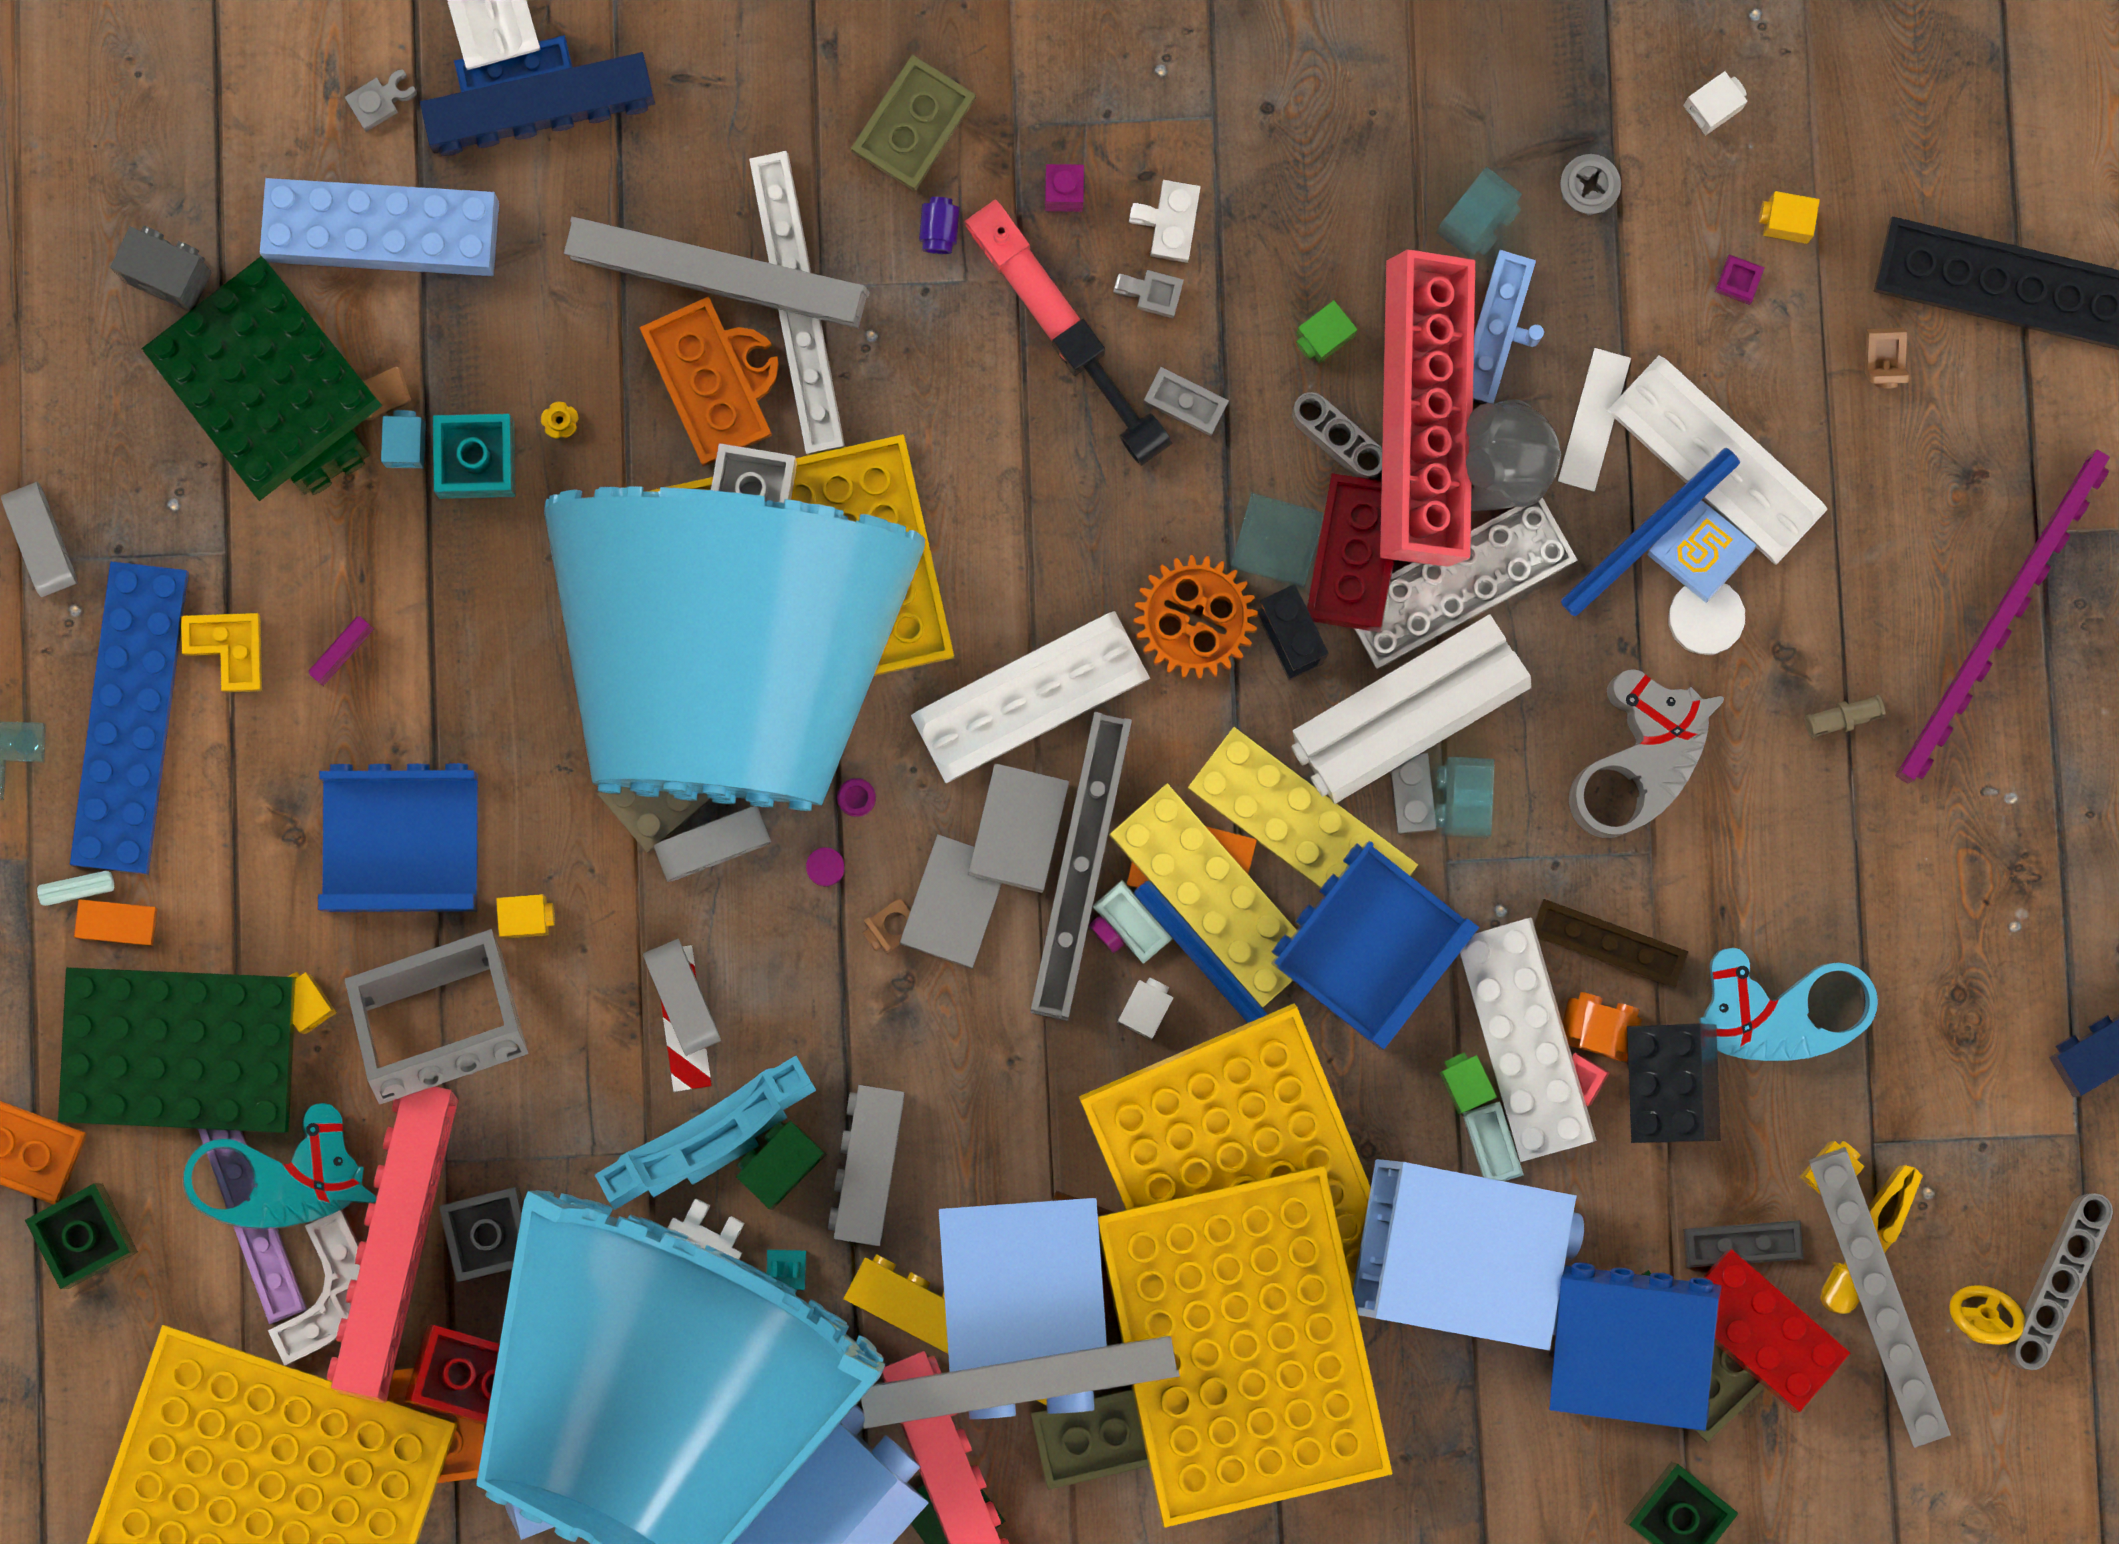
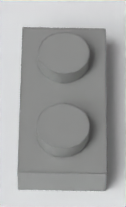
[1143,367,1229,436]
[1390,753,1436,834]

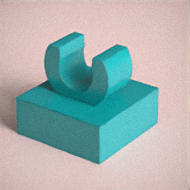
[766,1249,807,1290]

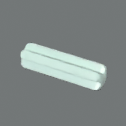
[37,871,114,906]

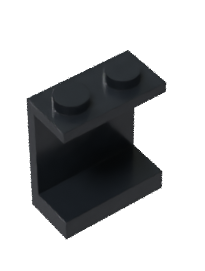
[1256,584,1329,680]

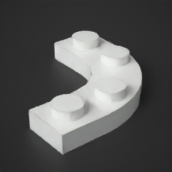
[268,1210,360,1366]

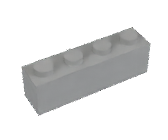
[828,1085,905,1246]

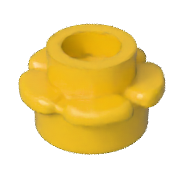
[541,401,579,439]

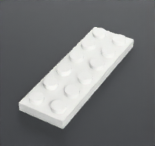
[1460,918,1597,1162]

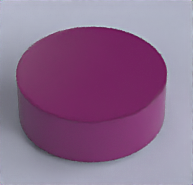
[837,778,876,817]
[806,847,845,887]
[1088,916,1124,954]

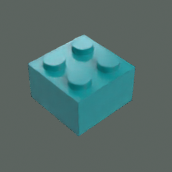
[433,414,516,499]

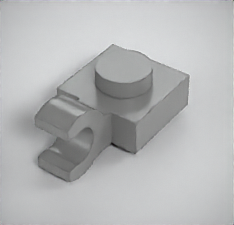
[1113,270,1184,319]

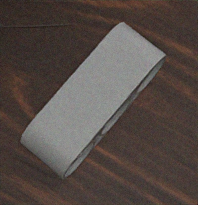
[1292,392,1382,480]
[1,481,78,597]
[653,806,771,882]
[643,939,721,1056]

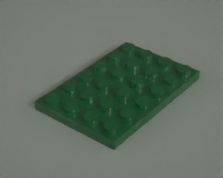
[141,256,382,501]
[58,967,297,1133]

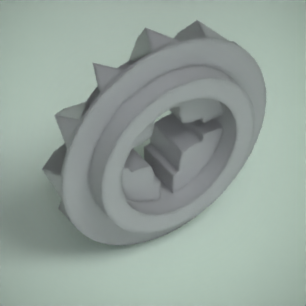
[1560,154,1621,216]

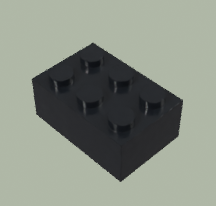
[1627,1023,1721,1143]

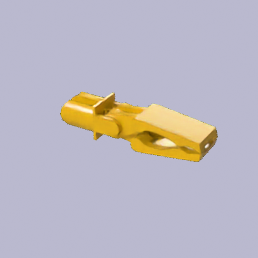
[1820,1165,1923,1314]

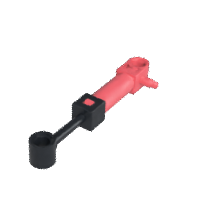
[964,199,1172,466]

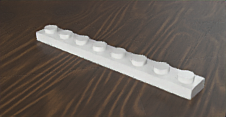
[749,151,845,455]

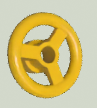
[1949,1285,2025,1345]

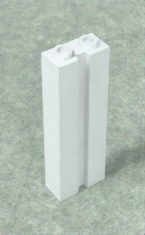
[1291,614,1531,804]

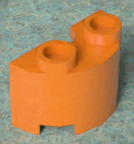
[1562,992,1643,1064]

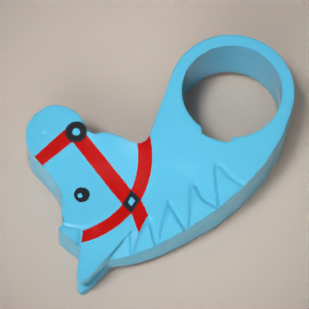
[1698,948,1878,1061]

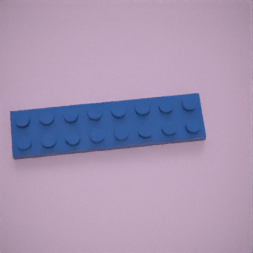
[70,561,189,875]

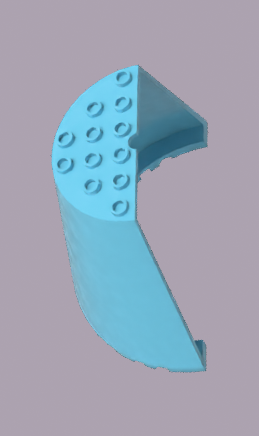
[544,487,925,811]
[476,1190,885,1544]

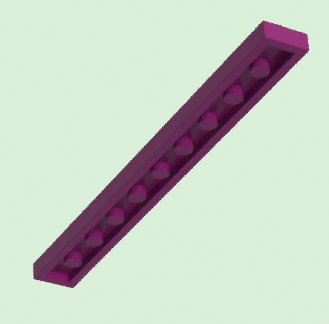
[1895,449,2110,784]

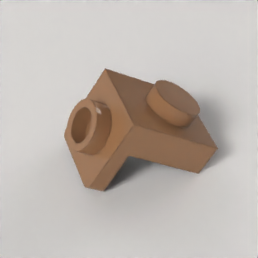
[1865,328,1909,388]

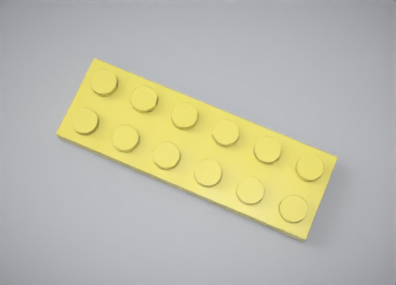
[1187,727,1418,889]
[1109,783,1297,1008]

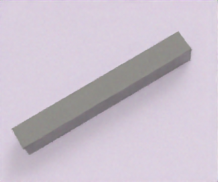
[564,216,870,329]
[1030,712,1132,1021]
[861,1336,1180,1429]

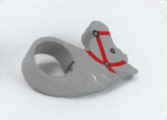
[1569,669,1724,838]

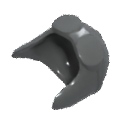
[1466,399,1561,511]

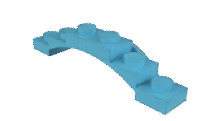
[595,1056,816,1210]

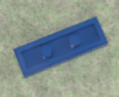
[454,35,572,92]

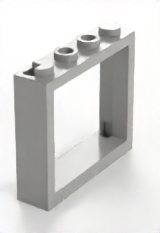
[345,929,528,1105]

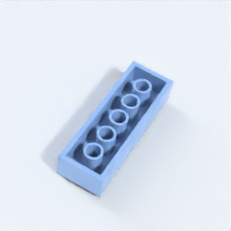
[260,178,499,276]

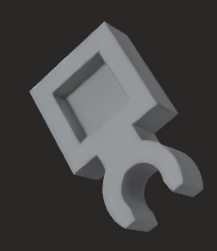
[345,69,417,132]

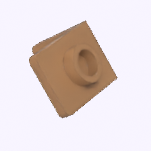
[363,367,411,420]
[862,899,910,954]

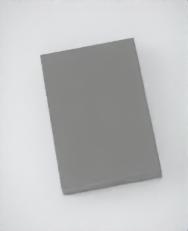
[968,763,1069,893]
[900,834,1002,969]

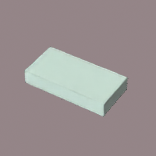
[1093,880,1173,964]
[1462,1101,1524,1181]

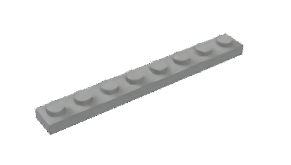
[1808,1147,1951,1448]

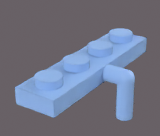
[1473,250,1544,404]

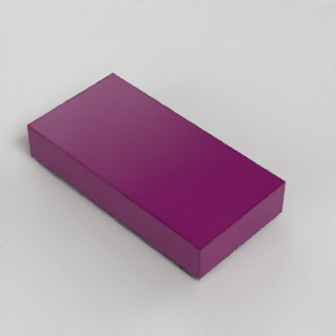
[308,616,374,687]

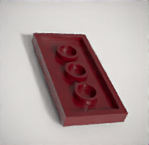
[1307,473,1394,633]

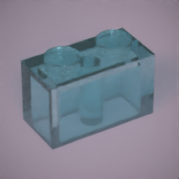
[1436,166,1522,260]
[1435,757,1495,839]

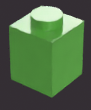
[1296,300,1357,364]
[1439,1052,1497,1115]

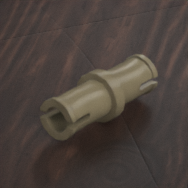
[1804,695,1886,739]

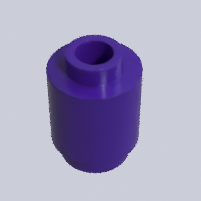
[919,197,960,254]

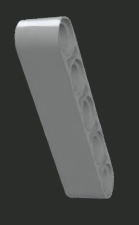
[2007,1194,2113,1370]

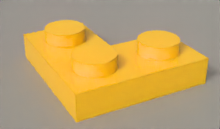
[181,613,262,692]

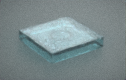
[1231,493,1324,588]

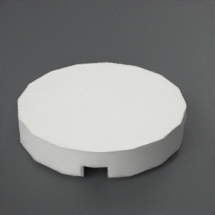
[1668,583,1745,655]

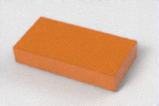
[74,899,158,946]

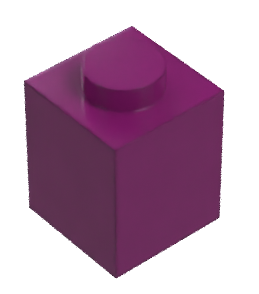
[1045,164,1084,212]

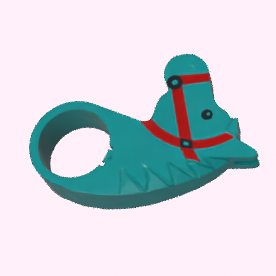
[183,1103,377,1229]

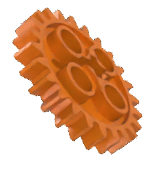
[1133,555,1258,680]

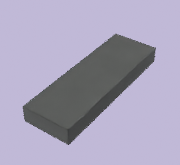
[1683,1220,1804,1268]

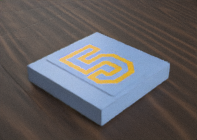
[1647,500,1756,603]

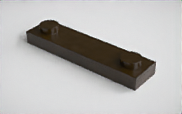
[1533,899,1689,988]

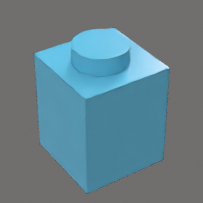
[381,410,426,469]

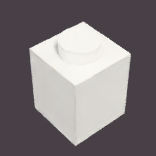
[1683,71,1747,136]
[1117,978,1173,1040]

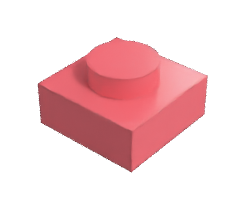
[1572,1053,1610,1106]

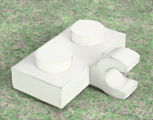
[1129,180,1201,263]

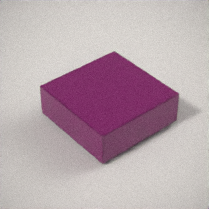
[1714,254,1765,305]

